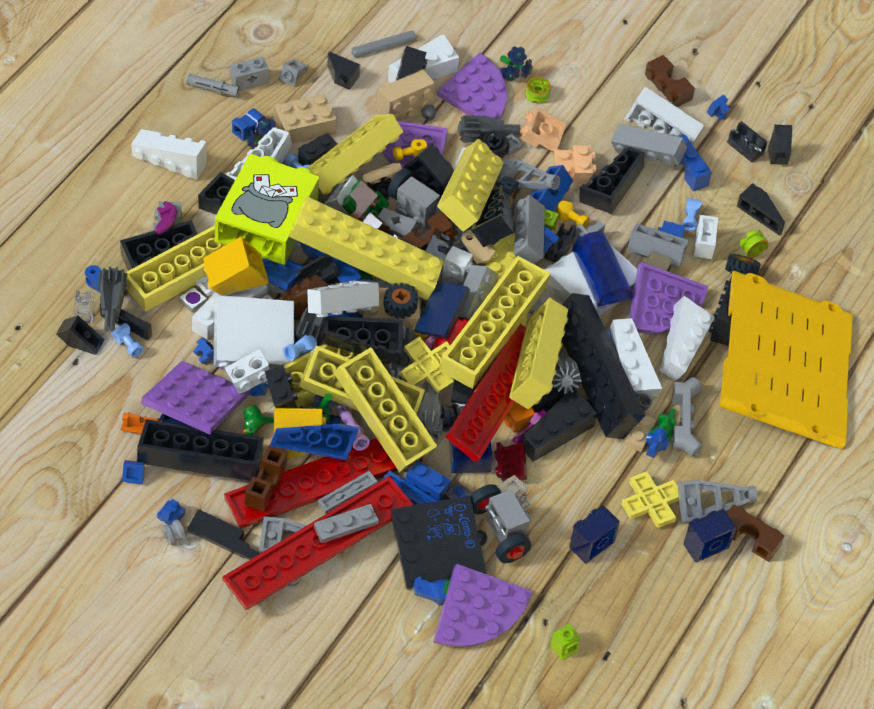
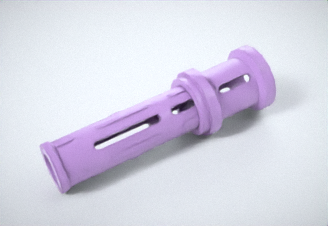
[337,405,370,451]

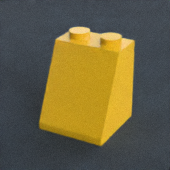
[203,237,269,296]
[274,408,326,460]

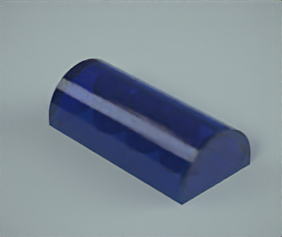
[572,232,633,307]

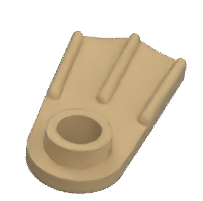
[461,230,496,265]

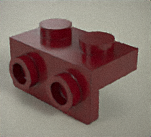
[494,442,527,485]

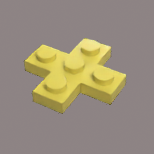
[399,337,454,394]
[621,471,679,528]

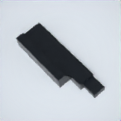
[187,509,259,560]

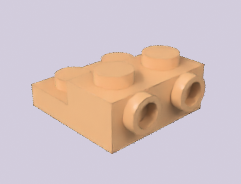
[520,107,567,152]
[554,145,596,182]

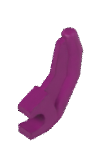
[155,201,178,235]
[512,409,547,443]

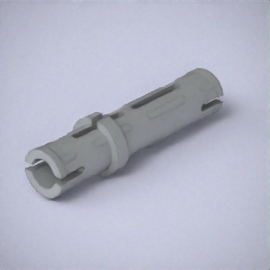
[186,74,240,97]

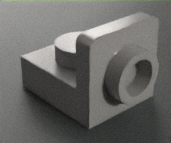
[279,59,308,86]
[575,221,605,244]

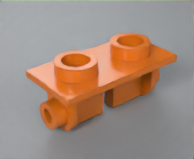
[121,412,163,434]

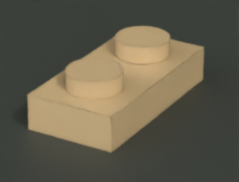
[361,163,402,184]
[624,415,657,452]

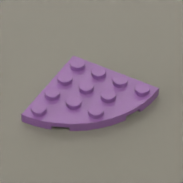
[437,53,507,120]
[382,121,447,183]
[629,262,708,334]
[433,564,532,647]

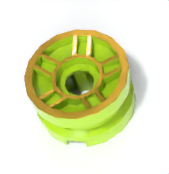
[525,76,551,104]
[739,230,769,258]

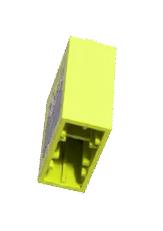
[215,154,319,265]

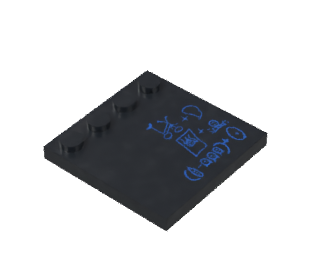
[390,496,486,590]

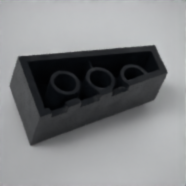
[402,144,454,199]
[198,172,235,214]
[471,185,515,248]
[120,220,198,271]

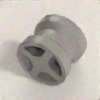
[162,520,185,544]

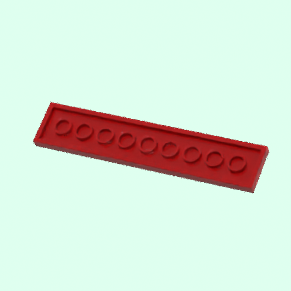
[445,323,526,463]
[224,438,423,529]
[222,476,413,611]

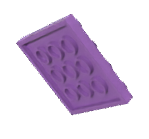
[141,361,249,434]

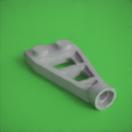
[494,158,560,190]
[677,480,757,522]
[259,516,342,554]

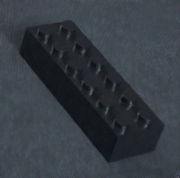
[137,419,264,481]

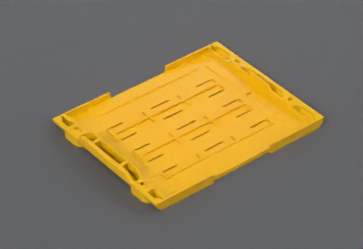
[720,271,853,450]

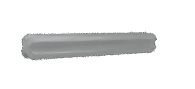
[351,30,416,57]

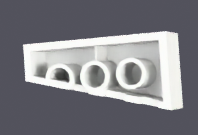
[388,34,459,83]
[225,127,292,180]
[131,129,207,180]
[660,296,715,381]
[609,318,662,398]

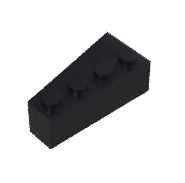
[579,146,645,214]
[709,276,732,346]
[323,316,403,365]
[522,387,597,462]

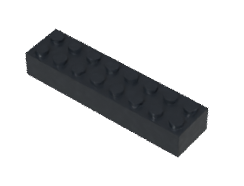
[562,293,646,439]

